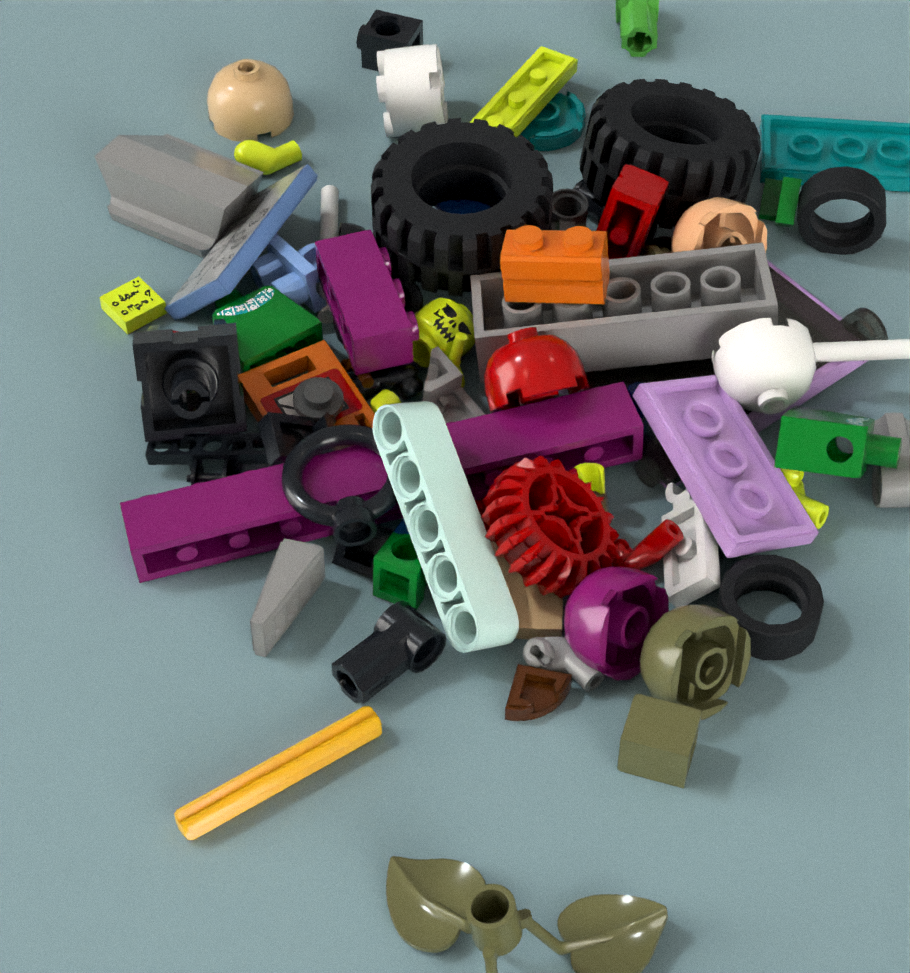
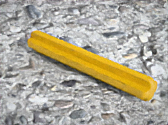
[174,706,382,840]

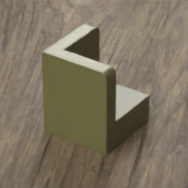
[617,694,702,788]

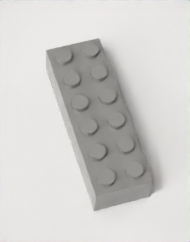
[470,242,778,383]

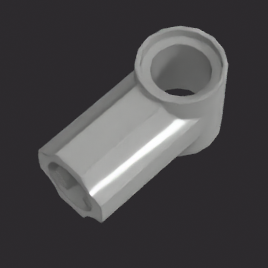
[872,413,910,508]

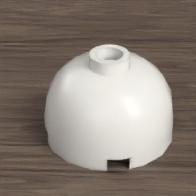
[711,318,816,414]

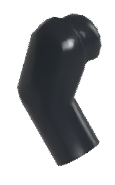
[352,365,424,400]

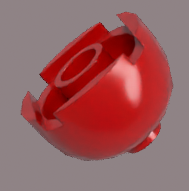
[484,327,589,413]

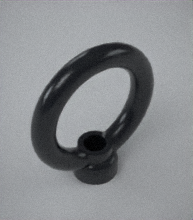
[281,424,397,546]

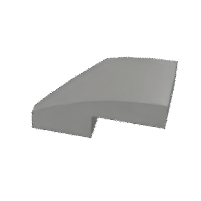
[422,346,486,423]

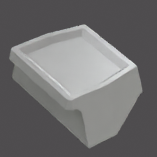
[94,134,263,258]

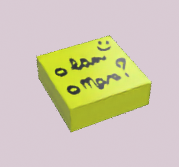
[99,276,167,335]

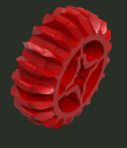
[481,455,619,599]

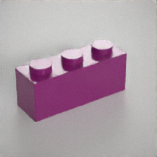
[315,229,419,375]

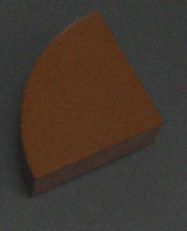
[505,664,572,721]

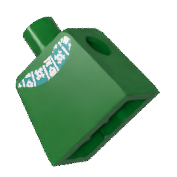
[212,286,323,374]
[774,406,902,478]

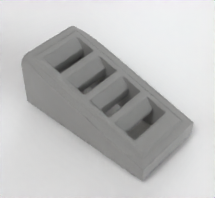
[250,538,325,657]

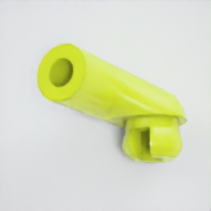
[234,140,302,175]

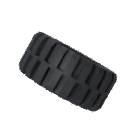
[579,79,761,230]
[371,118,553,297]

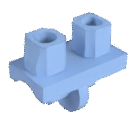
[250,233,327,313]

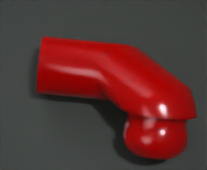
[612,519,684,570]

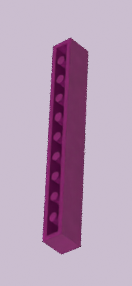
[120,381,644,583]

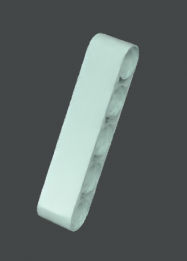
[373,401,519,653]

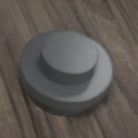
[293,377,344,422]

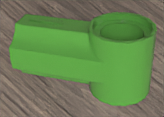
[615,0,659,57]

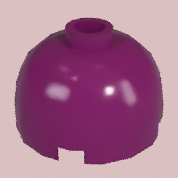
[564,567,669,681]

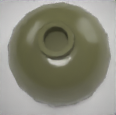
[640,605,751,720]

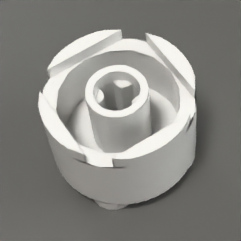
[376,44,448,138]

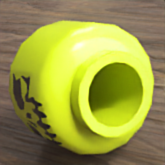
[413,297,475,368]

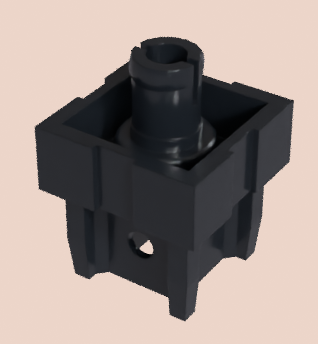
[132,319,247,442]

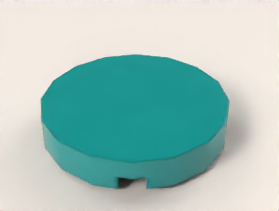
[519,91,586,151]

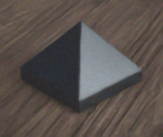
[332,523,394,579]

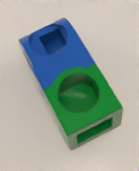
[373,519,428,610]

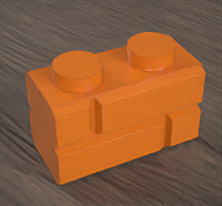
[500,225,610,304]

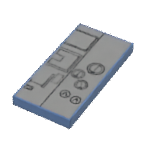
[164,164,318,321]

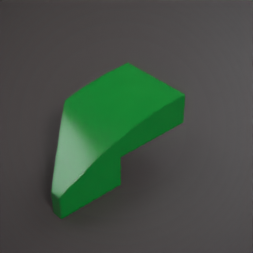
[758,176,802,227]

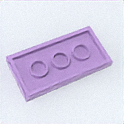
[632,375,819,558]

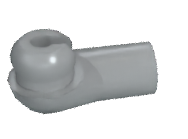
[523,636,605,692]

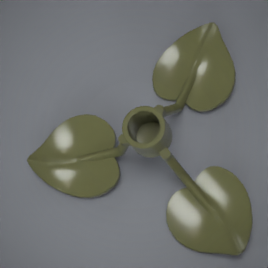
[386,856,668,973]

